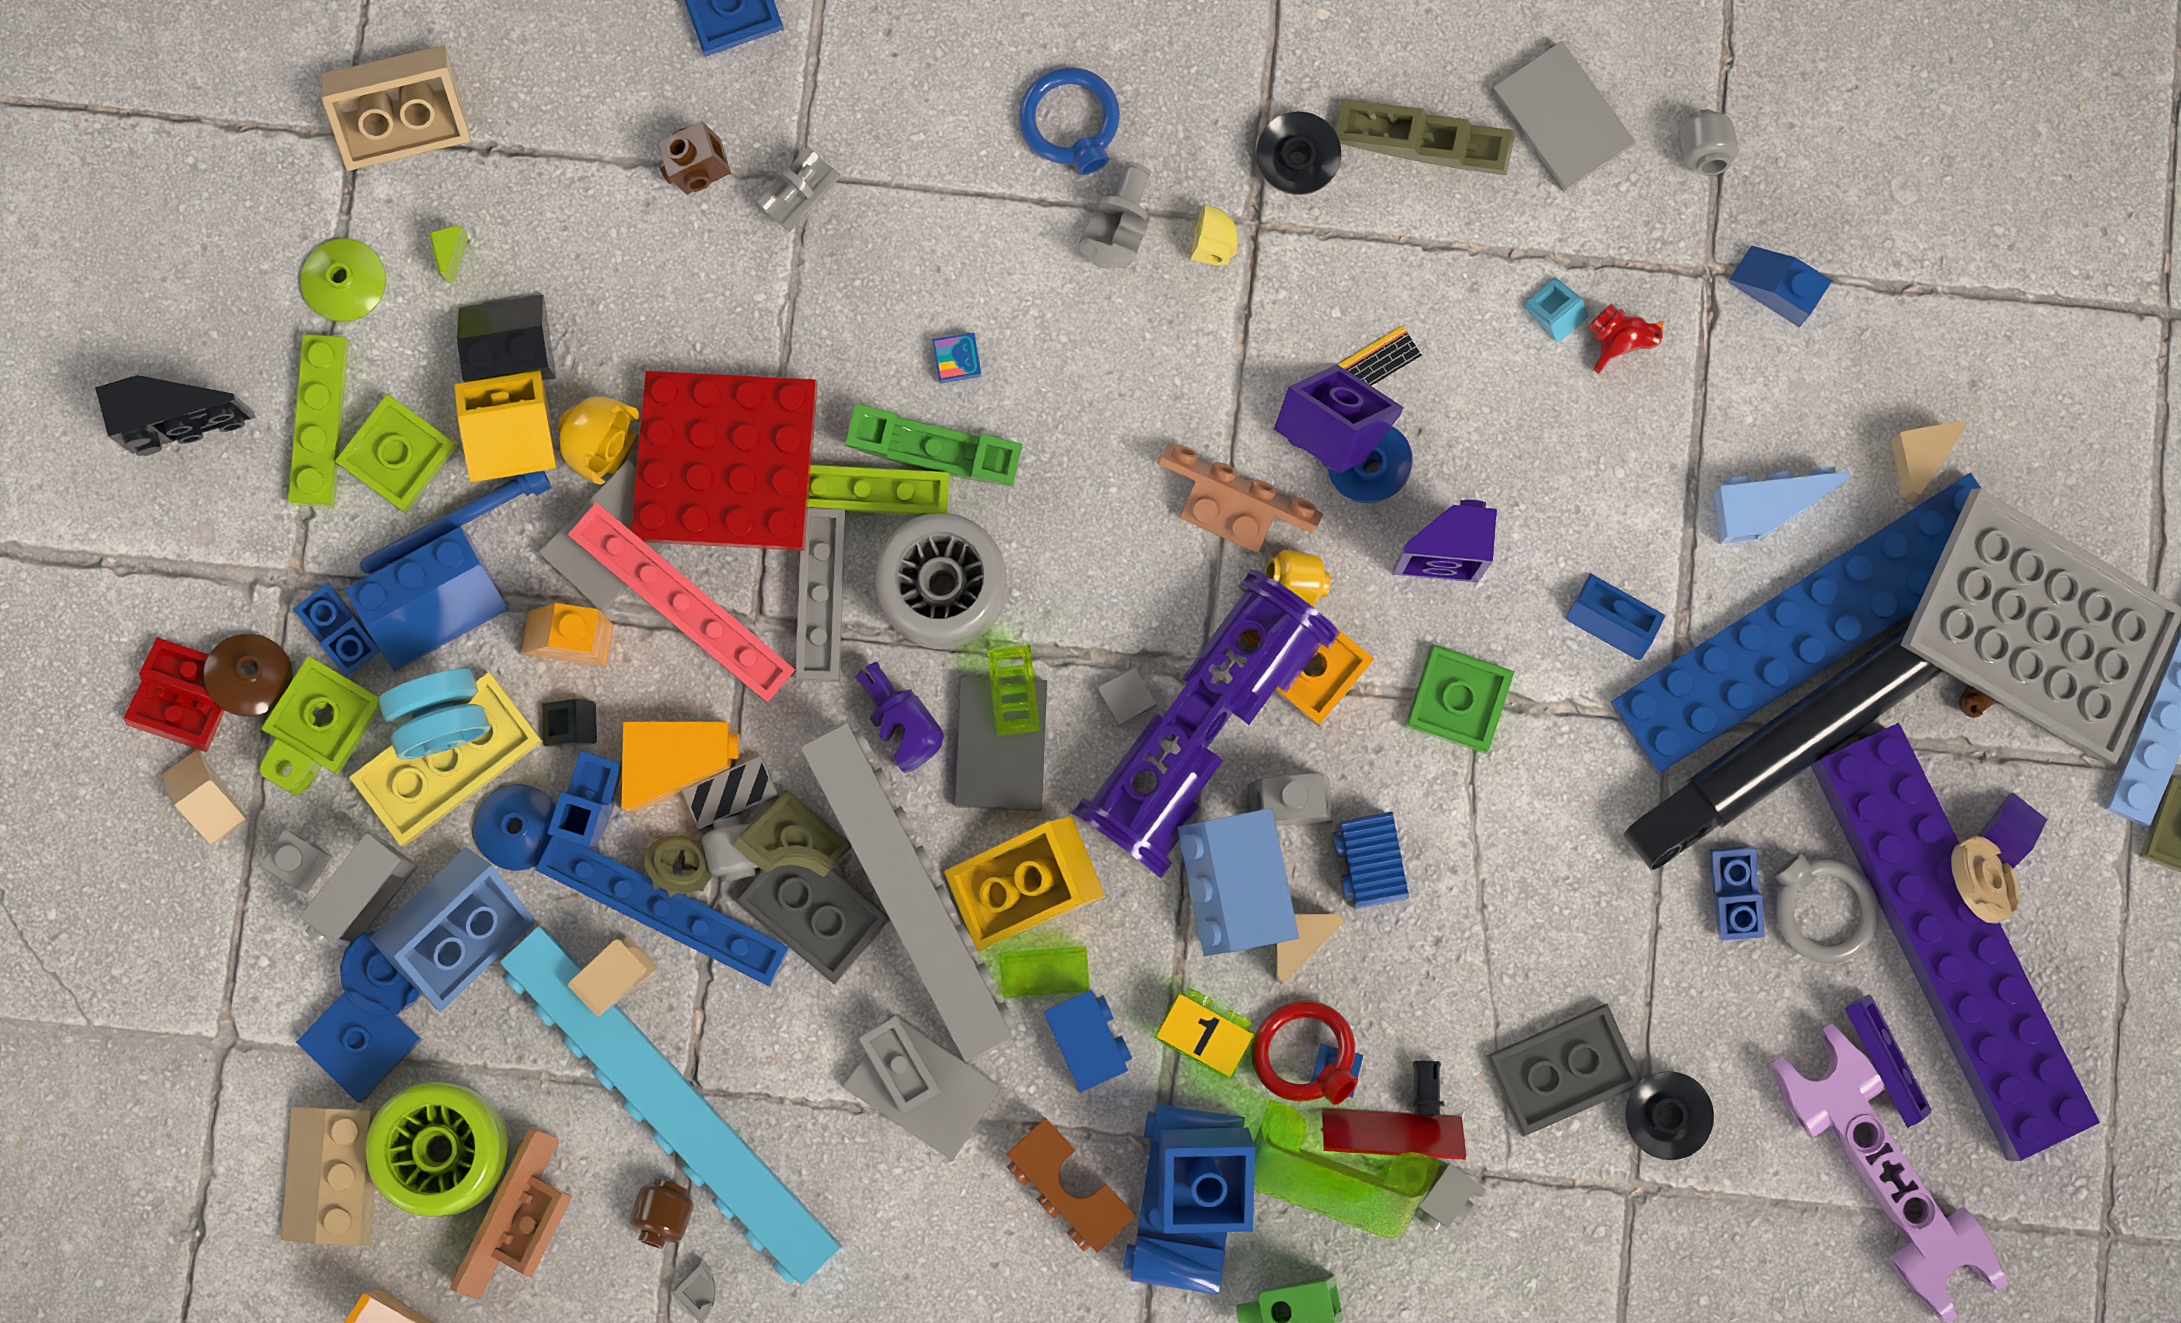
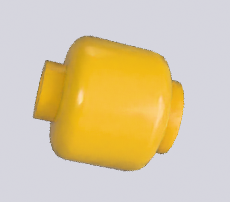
[1264,550,1331,607]

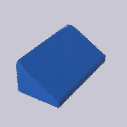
[1566,573,1666,660]

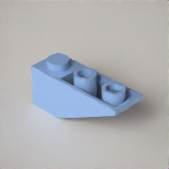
[1713,467,1850,544]

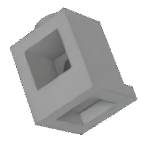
[1416,1163,1486,1235]

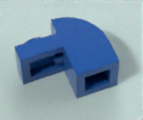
[547,750,622,847]

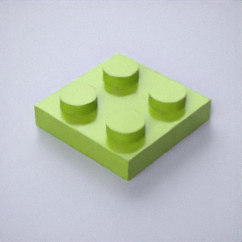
[335,393,458,514]

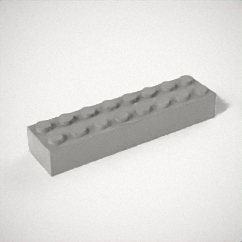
[800,723,1018,1064]

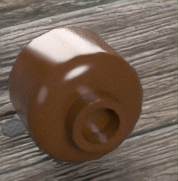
[629,1179,694,1249]

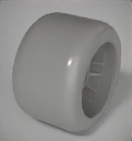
[875,513,1007,649]

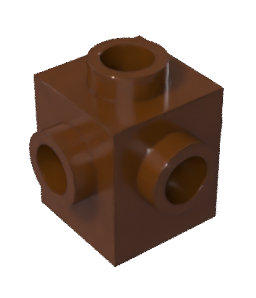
[658,121,731,195]

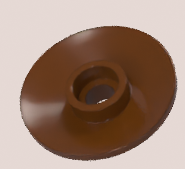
[204,634,293,717]

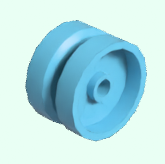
[378,668,491,760]

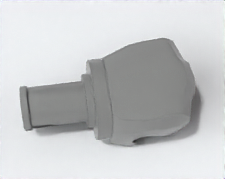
[1078,162,1151,269]

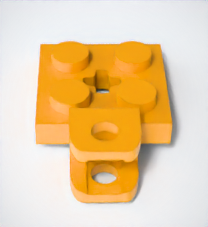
[1241,625,1374,726]

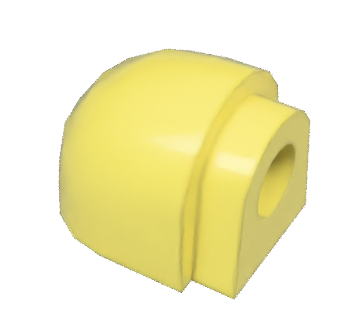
[1190,204,1238,266]

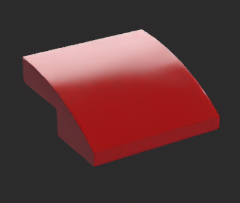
[123,637,225,752]

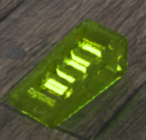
[986,642,1040,736]

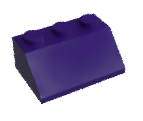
[1393,499,1497,583]

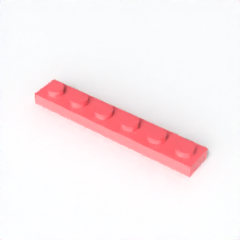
[568,502,796,704]

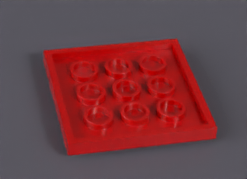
[631,371,818,551]

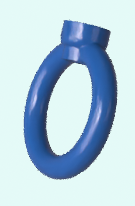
[1019,67,1120,175]

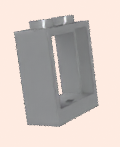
[299,832,418,949]

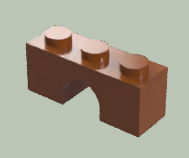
[1006,1117,1136,1253]

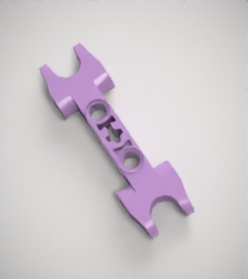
[1768,1023,2008,1323]

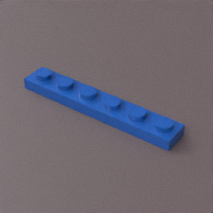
[535,836,790,987]

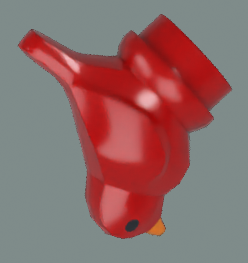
[1587,303,1663,374]

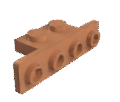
[1157,444,1323,553]
[450,1127,572,1299]

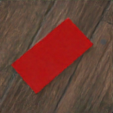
[1320,1108,1467,1160]

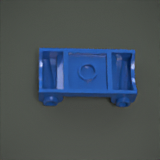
[1123,1104,1245,1295]

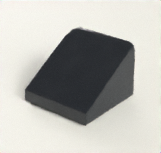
[542,699,597,747]

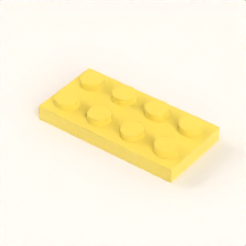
[349,672,543,848]

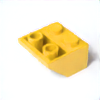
[454,370,556,483]

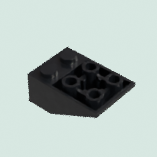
[95,375,256,456]

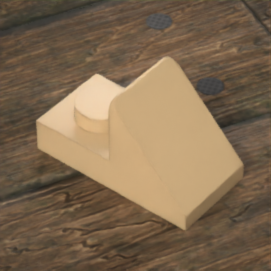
[568,937,658,1017]

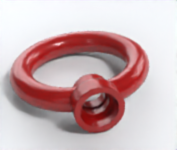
[1251,1000,1358,1105]

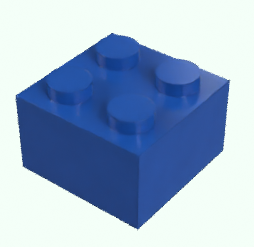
[1158,1127,1255,1233]

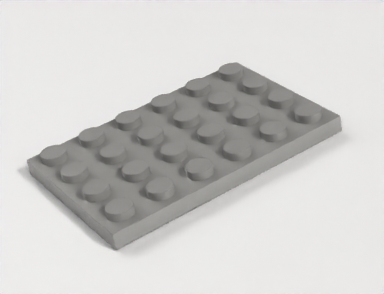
[1901,488,2181,764]

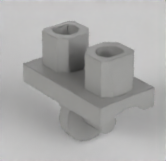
[757,146,840,233]

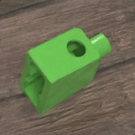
[1236,1275,1344,1323]

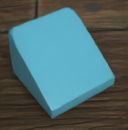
[1524,277,1588,342]

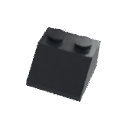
[457,294,556,382]

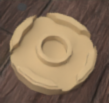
[1951,836,2020,924]

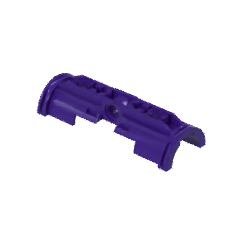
[1071,569,1340,878]

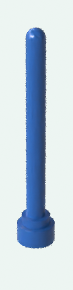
[360,471,552,574]

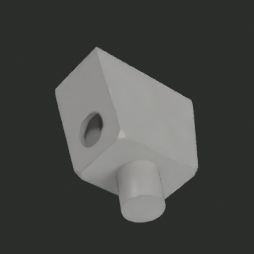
[1247,773,1333,827]

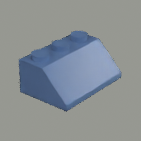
[1177,808,1299,956]
[369,847,536,1012]

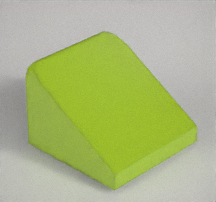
[429,225,468,283]

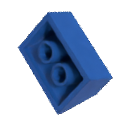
[345,527,509,672]

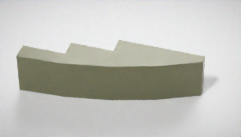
[1335,100,1515,176]

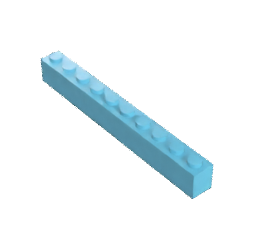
[500,926,843,1285]

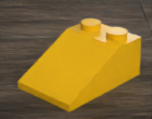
[944,816,1106,951]

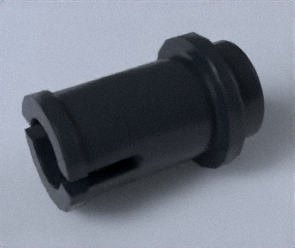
[1409,1061,1445,1116]

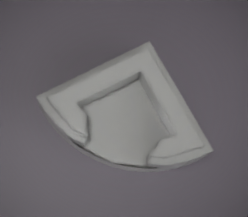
[670,1260,716,1323]

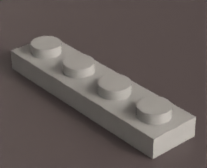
[795,508,846,682]

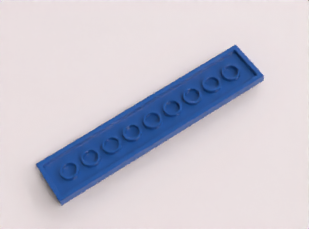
[1610,473,1982,774]

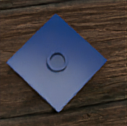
[296,992,423,1103]

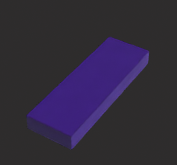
[1844,994,1932,1128]

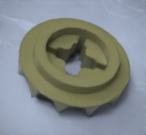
[643,836,712,898]

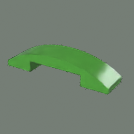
[845,403,1023,486]

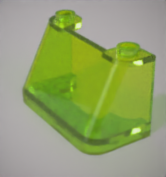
[1252,1099,1441,1238]

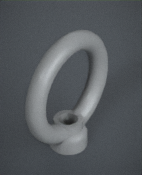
[1774,853,1879,964]

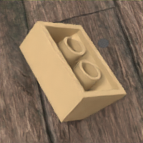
[321,44,471,171]
[281,1107,378,1246]

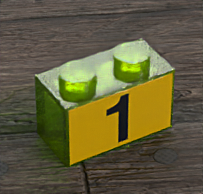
[1153,988,1256,1081]

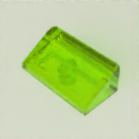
[999,946,1090,998]

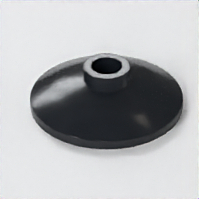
[1256,111,1341,195]
[1625,1071,1714,1160]

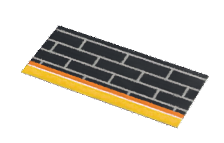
[1338,326,1422,386]

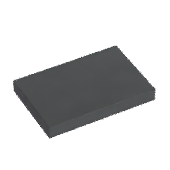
[955,677,1047,811]
[734,865,890,985]
[1486,1003,1642,1137]

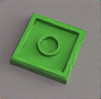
[1404,644,1515,754]

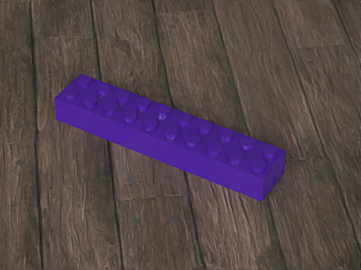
[1811,722,2100,1161]

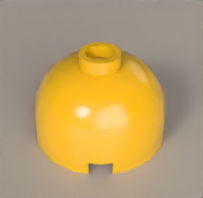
[558,396,640,485]

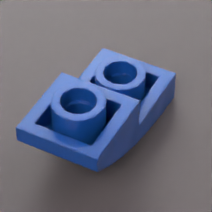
[293,582,381,678]
[1709,846,1765,941]

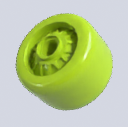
[365,1082,508,1217]

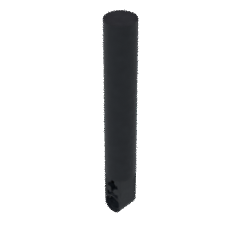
[1624,622,1944,870]

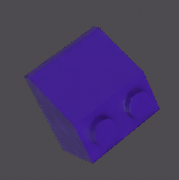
[1274,364,1404,473]

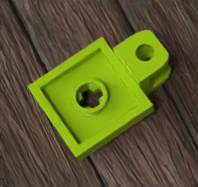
[260,656,381,796]

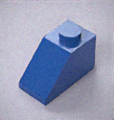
[1728,245,1833,328]

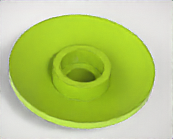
[300,239,386,322]

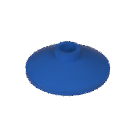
[1327,426,1413,503]
[474,784,556,871]

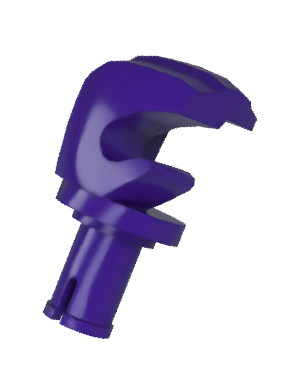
[855,662,944,774]

